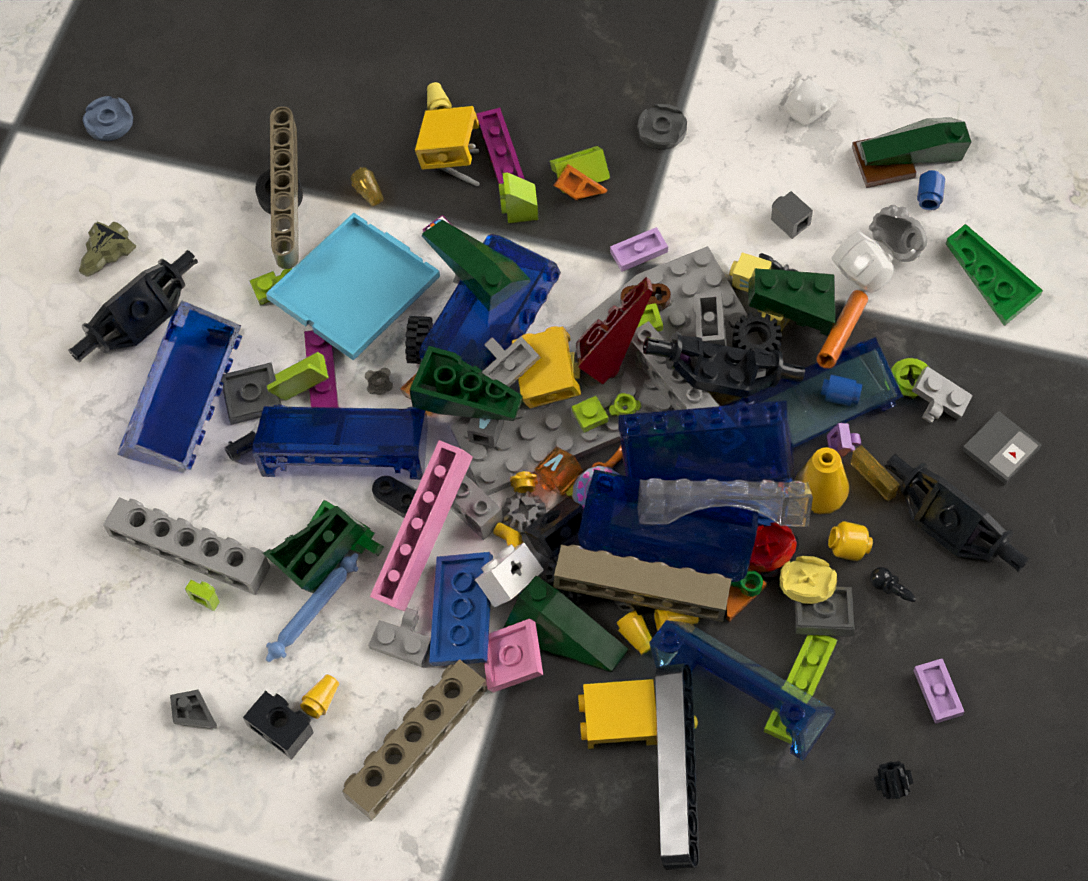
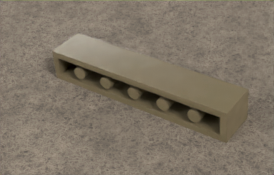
[554,545,731,622]

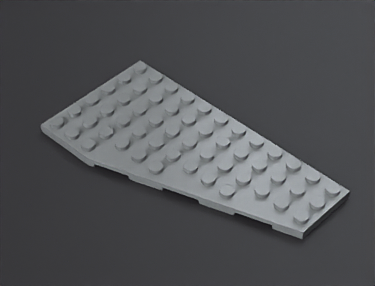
[450,246,766,495]

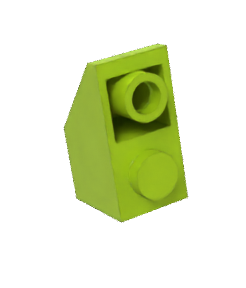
[499,172,539,223]

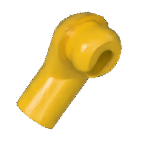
[493,522,524,548]

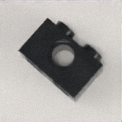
[524,498,594,560]
[243,690,314,760]

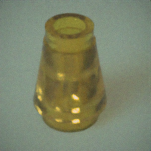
[350,167,384,206]

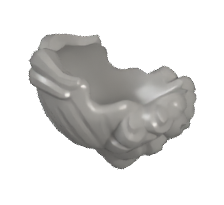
[869,205,927,262]

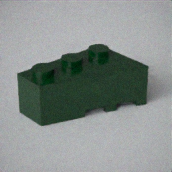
[748,268,835,336]

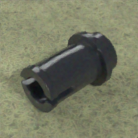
[224,430,261,461]

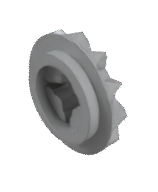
[502,491,546,533]

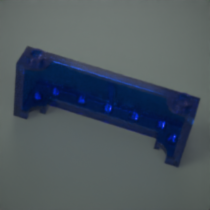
[252,404,428,480]

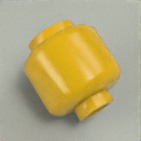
[828,521,873,561]

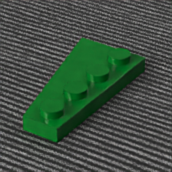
[946,224,1043,326]

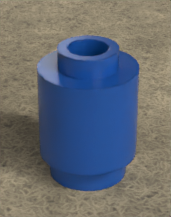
[917,170,945,210]
[821,375,863,407]

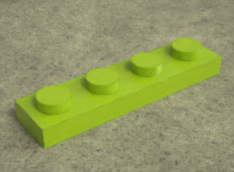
[764,635,837,744]

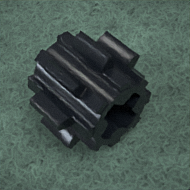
[874,761,914,800]

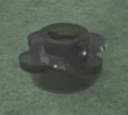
[365,368,393,395]

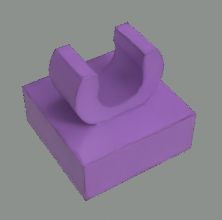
[827,423,861,460]

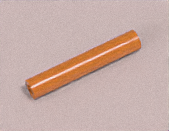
[817,290,868,368]

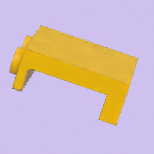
[415,106,479,170]
[512,326,581,409]
[578,679,657,749]

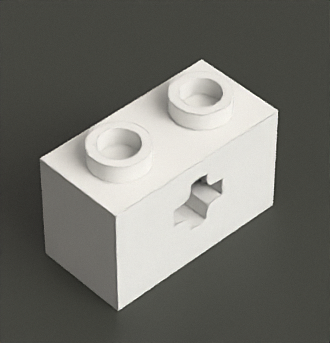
[475,543,544,608]

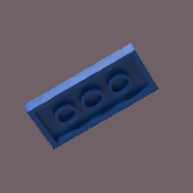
[429,552,493,666]

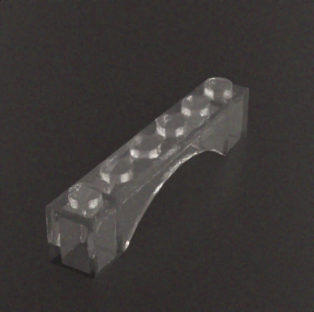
[637,478,813,527]

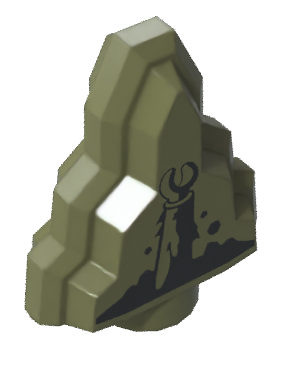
[79,222,136,277]

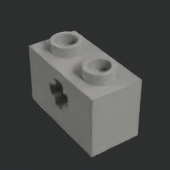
[694,291,727,346]

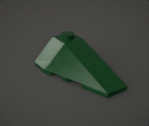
[860,117,972,166]
[422,220,531,311]
[409,346,523,421]
[503,576,628,673]

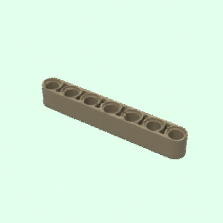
[270,107,299,269]

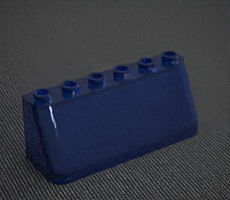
[420,234,561,372]
[117,300,242,473]
[618,400,795,498]
[578,469,759,582]

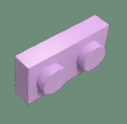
[610,227,668,272]
[914,658,964,724]

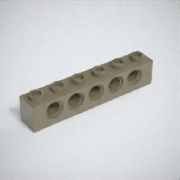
[342,659,488,821]

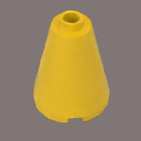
[793,448,849,514]

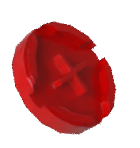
[741,522,797,572]

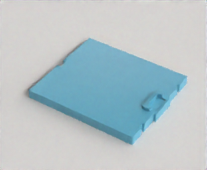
[266,213,440,360]

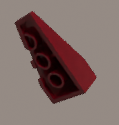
[576,277,653,385]

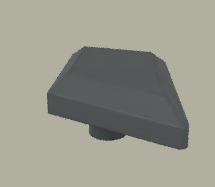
[170,689,217,729]

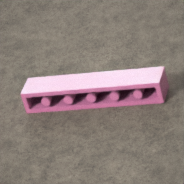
[370,440,473,611]

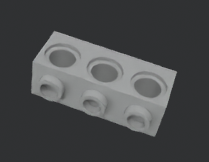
[450,474,504,540]

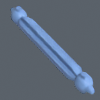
[266,553,359,662]

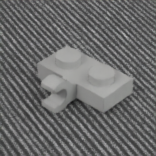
[482,336,541,387]
[912,366,972,423]
[368,607,431,667]

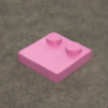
[484,619,543,693]

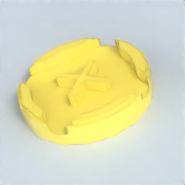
[780,556,837,604]

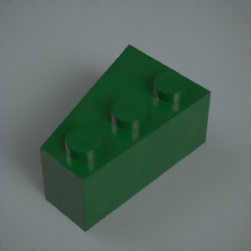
[262,506,367,593]

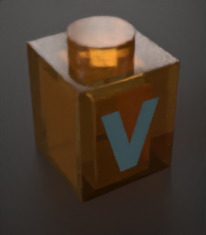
[535,446,583,496]

